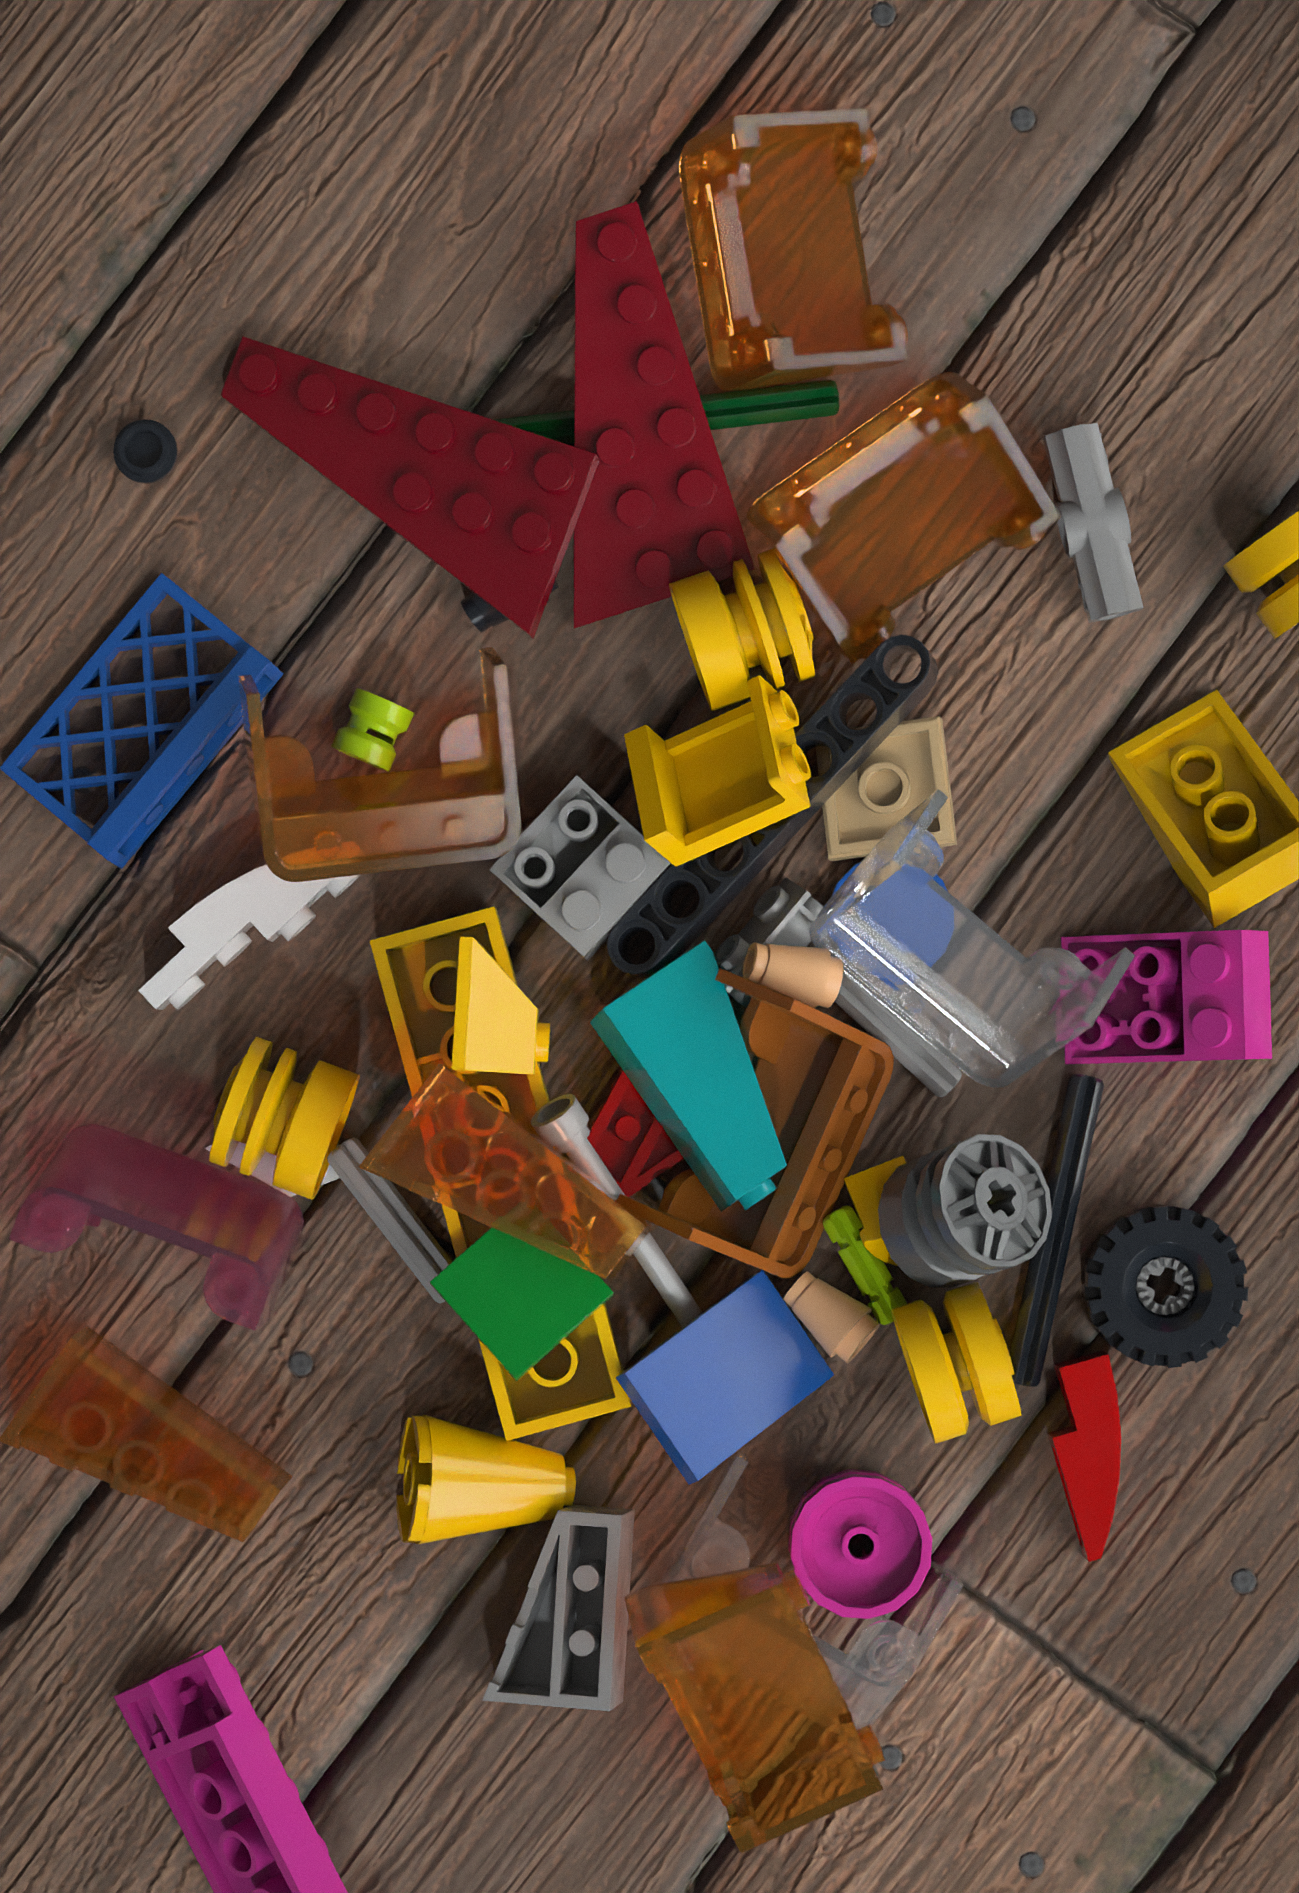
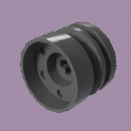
[878,1134,1052,1288]

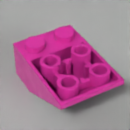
[1061,930,1272,1064]

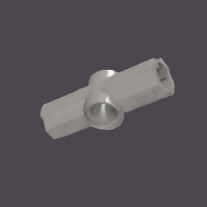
[1043,423,1144,623]

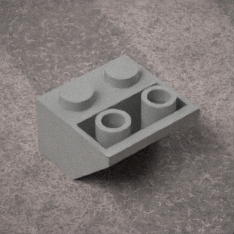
[489,775,672,961]

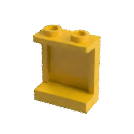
[624,675,811,867]

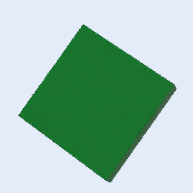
[430,1196,614,1381]

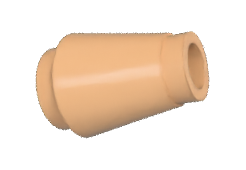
[743,942,843,1008]
[783,1271,880,1363]

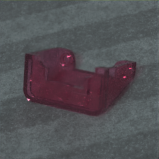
[9,1124,304,1331]

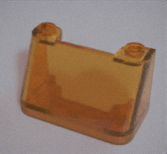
[679,108,908,391]
[747,372,1062,664]
[624,1563,886,1853]

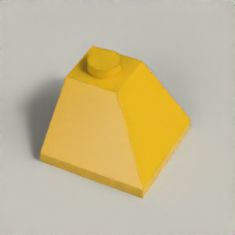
[452,937,550,1075]

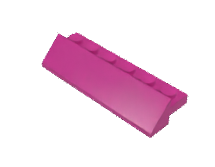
[113,1645,348,1893]

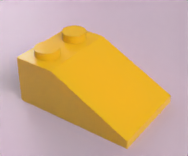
[1108,690,1299,928]

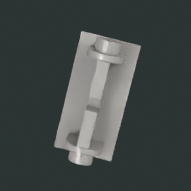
[714,877,828,1008]

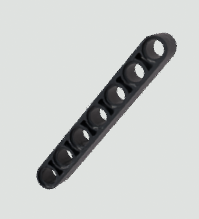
[607,634,938,979]

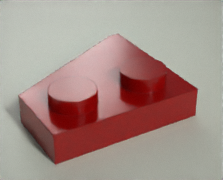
[568,1069,684,1197]

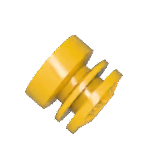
[669,549,815,711]
[209,1037,360,1200]

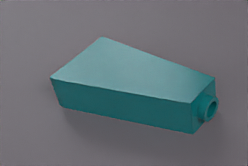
[590,941,787,1212]

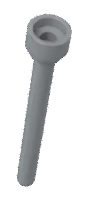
[531,1094,702,1327]

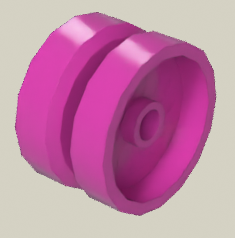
[788,1469,933,1619]

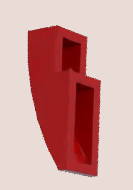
[1047,1350,1122,1562]

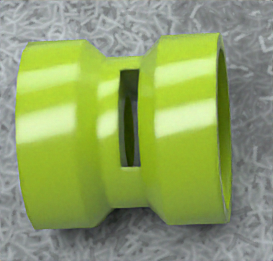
[331,688,414,772]

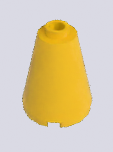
[396,1415,576,1544]

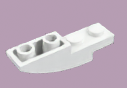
[138,843,366,1010]

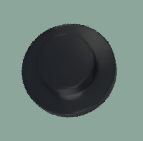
[113,419,178,484]

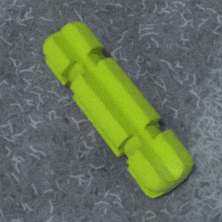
[823,1205,907,1325]

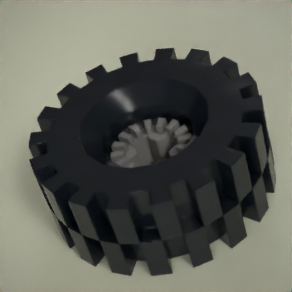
[1081,1205,1249,1368]

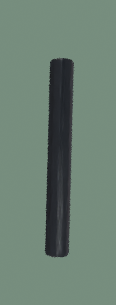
[1009,1074,1104,1387]

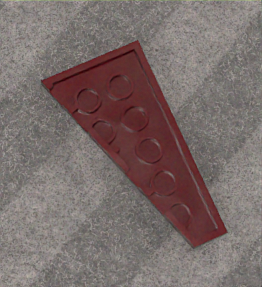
[574,201,755,629]
[221,336,600,639]

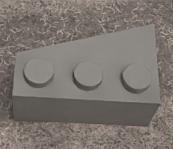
[482,1505,635,1711]

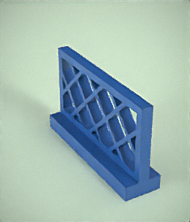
[0,573,284,869]

